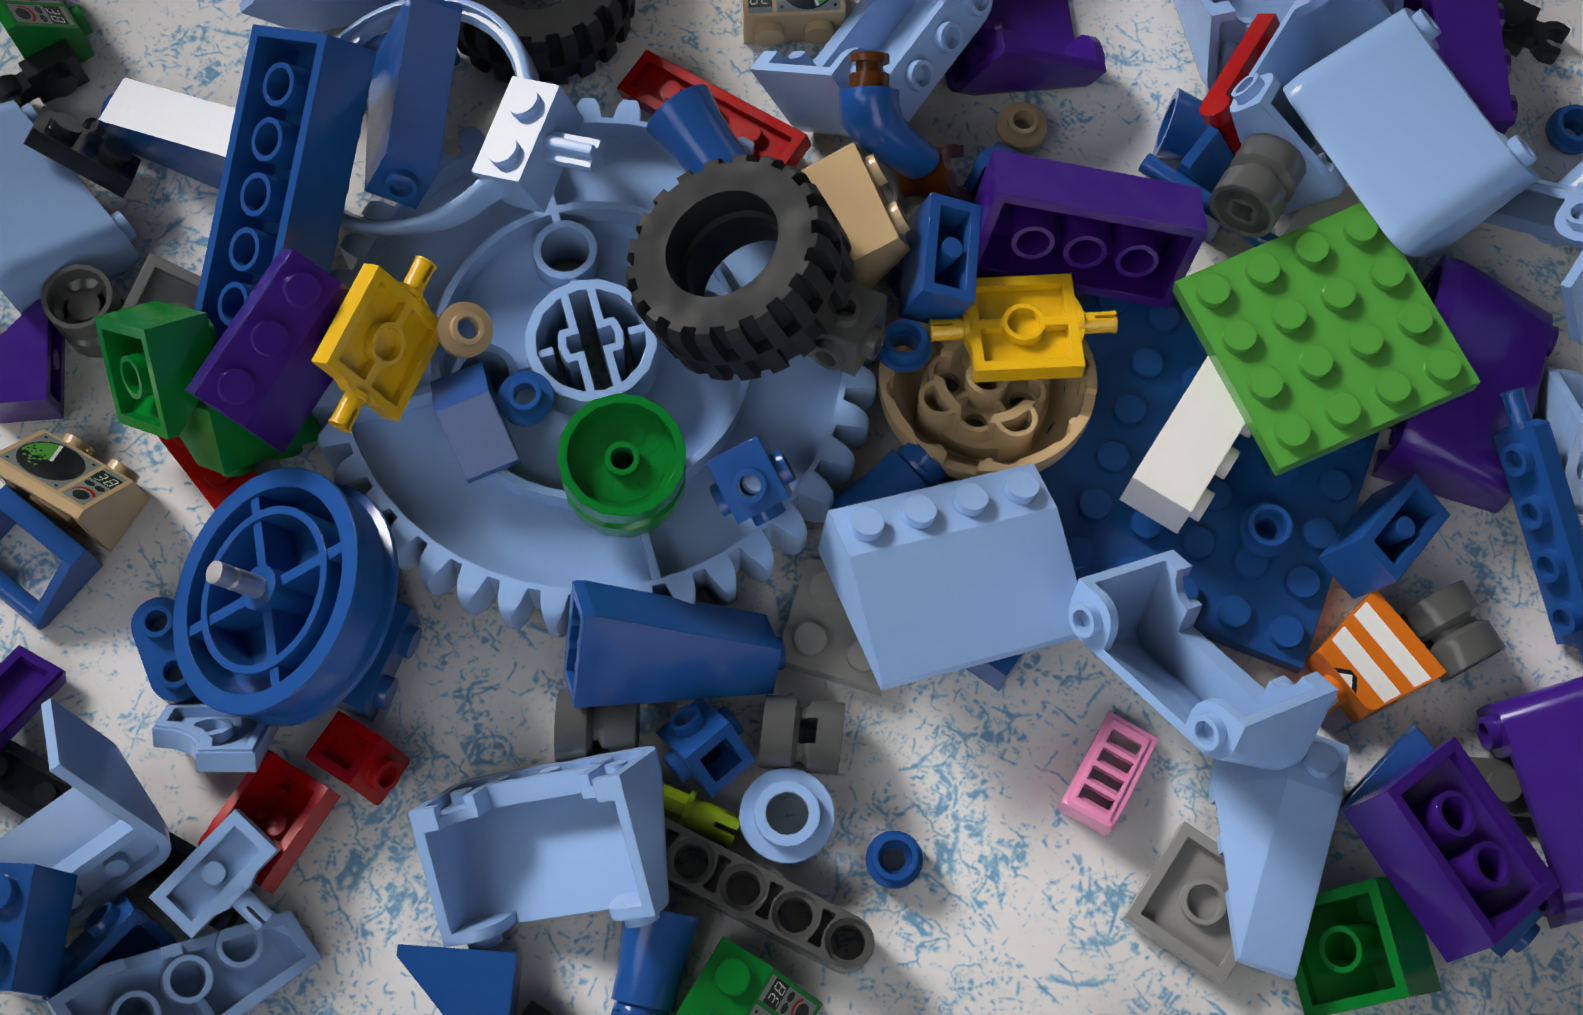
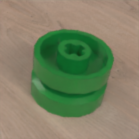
[557,393,687,538]

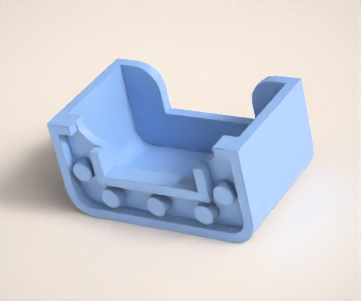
[750,0,993,137]

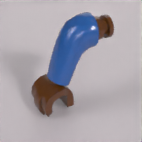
[838,51,972,206]

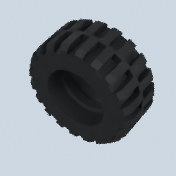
[457,0,635,85]
[625,155,854,381]

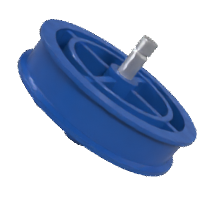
[173,467,399,727]

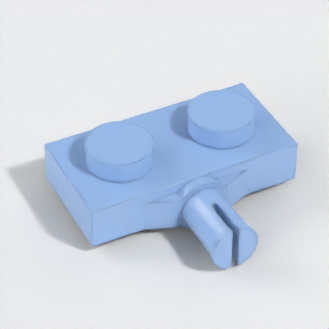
[149,809,281,939]

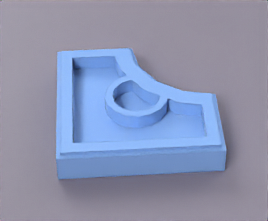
[152,704,279,772]

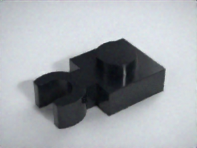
[1497,0,1571,65]
[0,39,90,108]

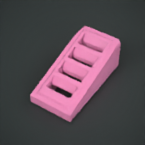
[1056,711,1159,837]

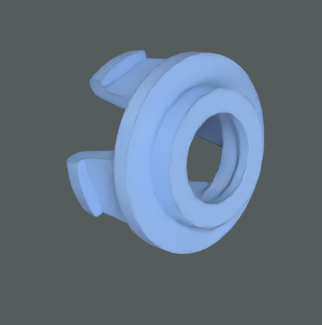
[739,768,835,867]

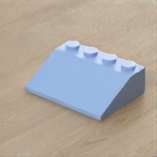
[817,463,1079,691]

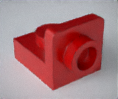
[305,710,410,806]

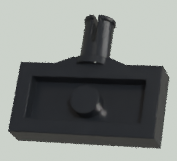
[23,106,141,198]

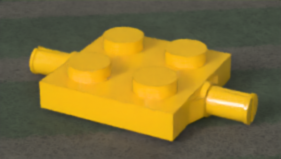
[311,256,440,433]
[929,273,1118,383]

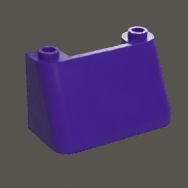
[945,0,1107,96]
[1371,255,1559,514]
[1476,676,1583,929]

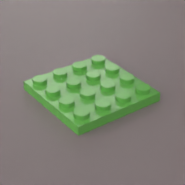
[1172,202,1480,477]

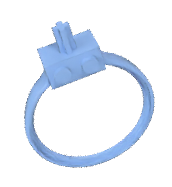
[336,0,605,236]

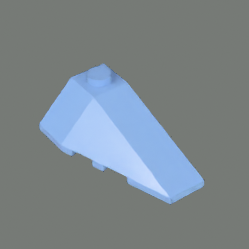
[1208,735,1350,980]
[46,910,322,1015]

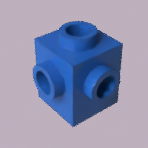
[705,433,796,527]
[656,699,756,798]

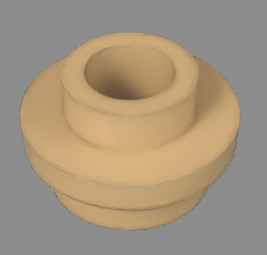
[996,102,1048,153]
[436,301,493,358]

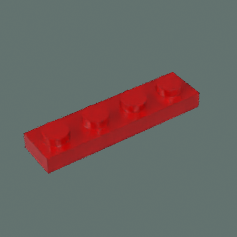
[617,49,812,167]

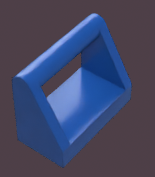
[0,484,103,630]

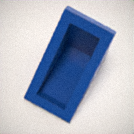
[430,361,521,483]

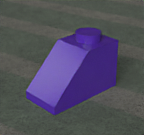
[0,299,65,423]

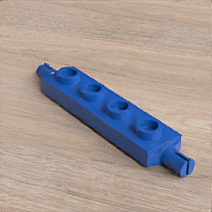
[1493,387,1583,665]

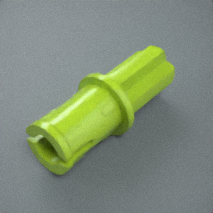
[663,783,740,850]

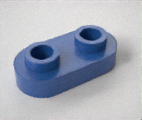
[131,597,200,704]

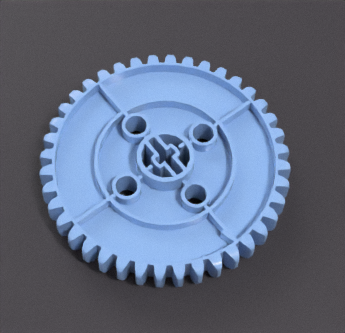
[312,98,877,638]

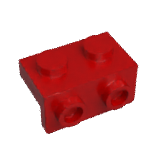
[198,749,341,894]

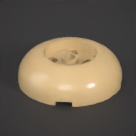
[878,316,1097,480]

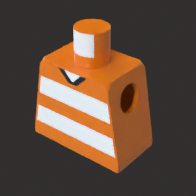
[1305,590,1447,723]

